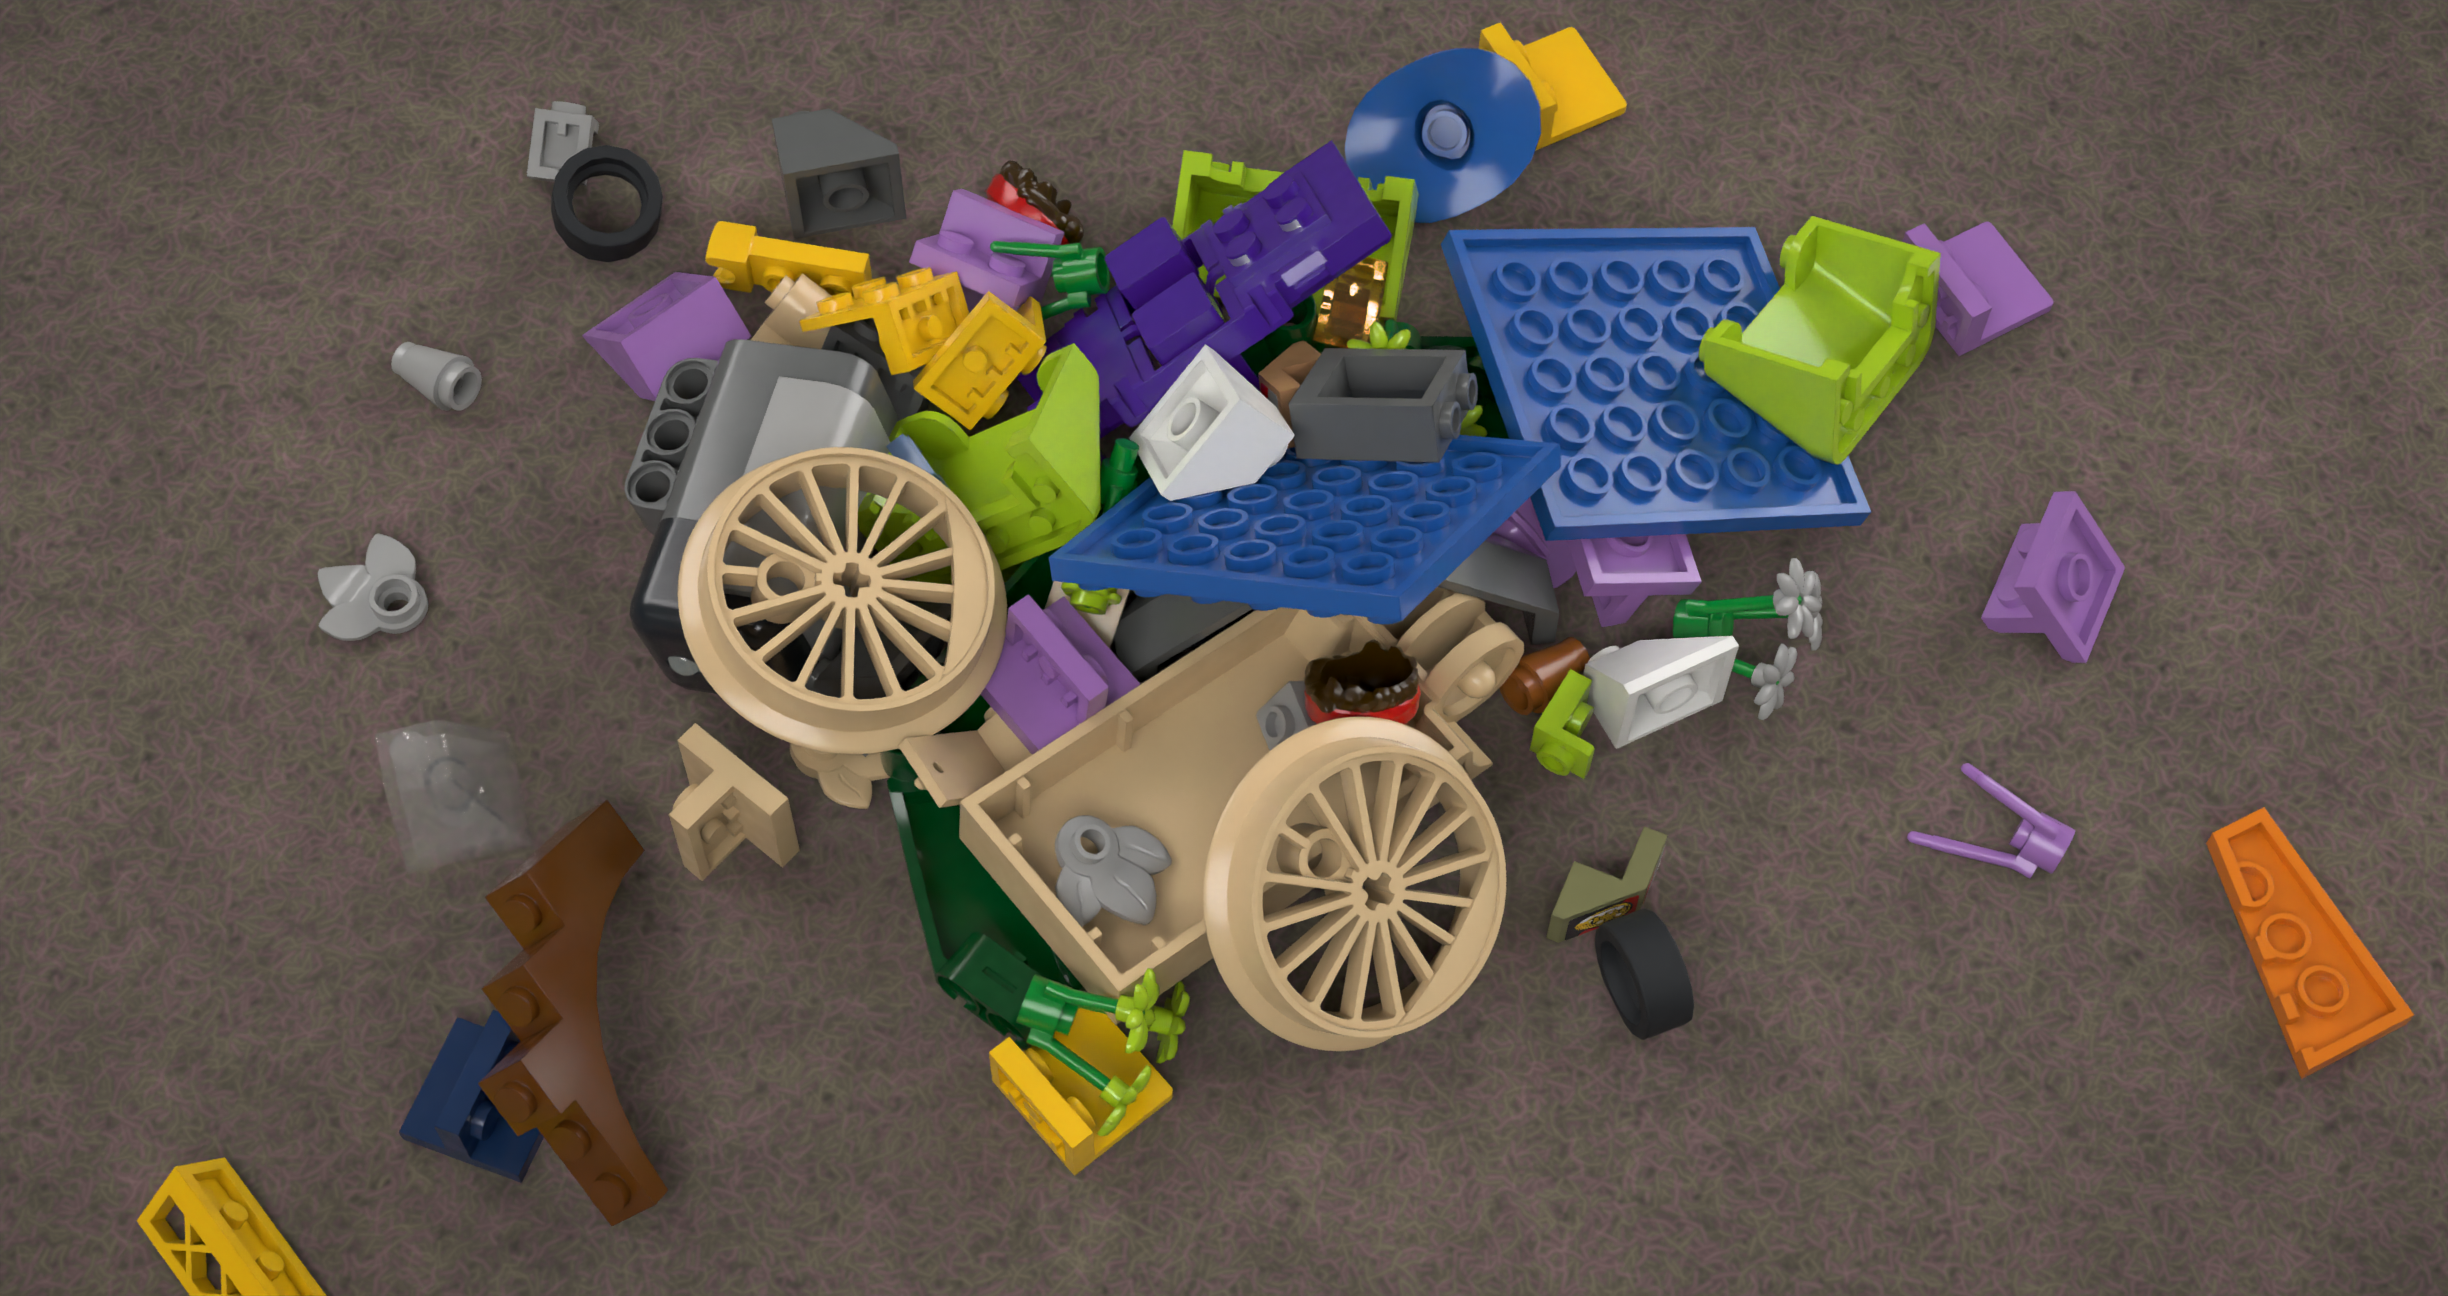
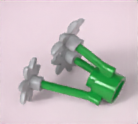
[1673,558,1823,720]

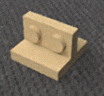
[669,723,800,881]

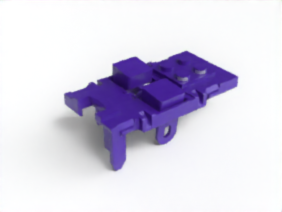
[1016,140,1392,467]

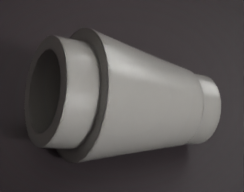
[391,342,482,411]

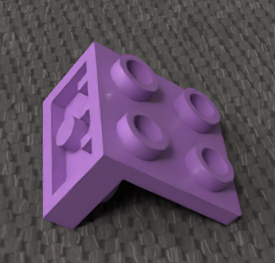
[1902,222,2053,356]

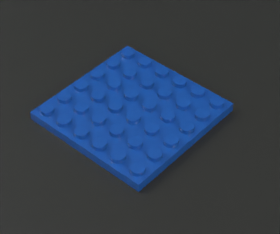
[1441,227,1871,541]
[1049,435,1561,625]

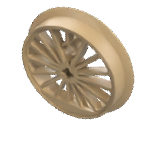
[678,447,1007,754]
[1203,717,1507,1051]

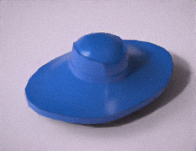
[1345,48,1541,223]

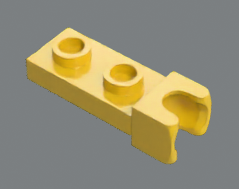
[705,221,872,297]

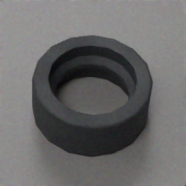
[551,145,663,263]
[1595,908,1694,1040]

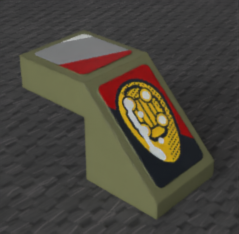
[1546,826,1668,942]

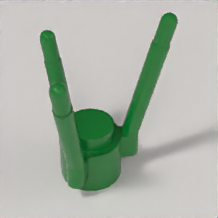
[990,241,1110,320]

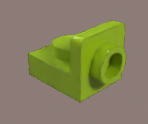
[1530,669,1595,779]

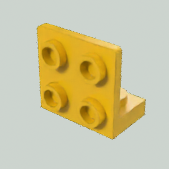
[1479,22,1627,151]
[799,267,969,375]
[913,291,1046,431]
[989,1008,1173,1176]

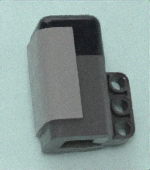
[624,339,900,694]

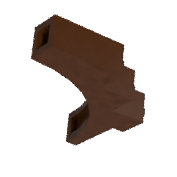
[478,800,668,1226]

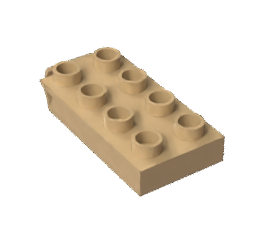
[959,587,1524,1025]

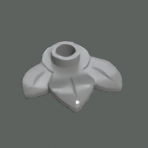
[317,533,428,641]
[1055,815,1172,927]

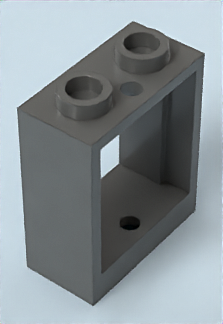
[1289,348,1478,462]

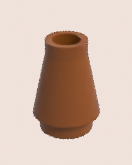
[1499,637,1590,715]

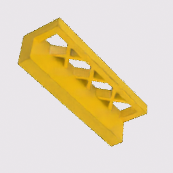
[137,1157,326,1296]

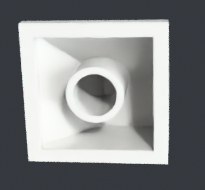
[1129,344,1295,501]
[1583,636,1739,749]

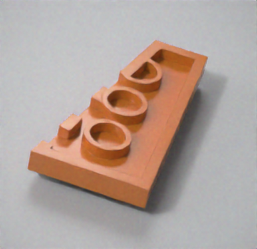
[2206,807,2414,1079]

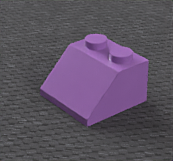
[582,272,752,401]

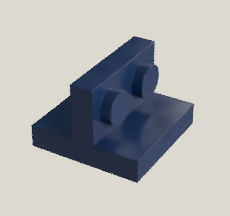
[399,1009,544,1183]

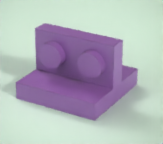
[909,188,1064,313]
[1981,491,2125,663]
[1567,534,1702,627]
[981,594,1141,754]

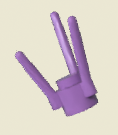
[1907,763,2076,879]

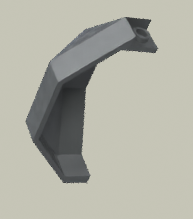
[1112,533,1560,683]

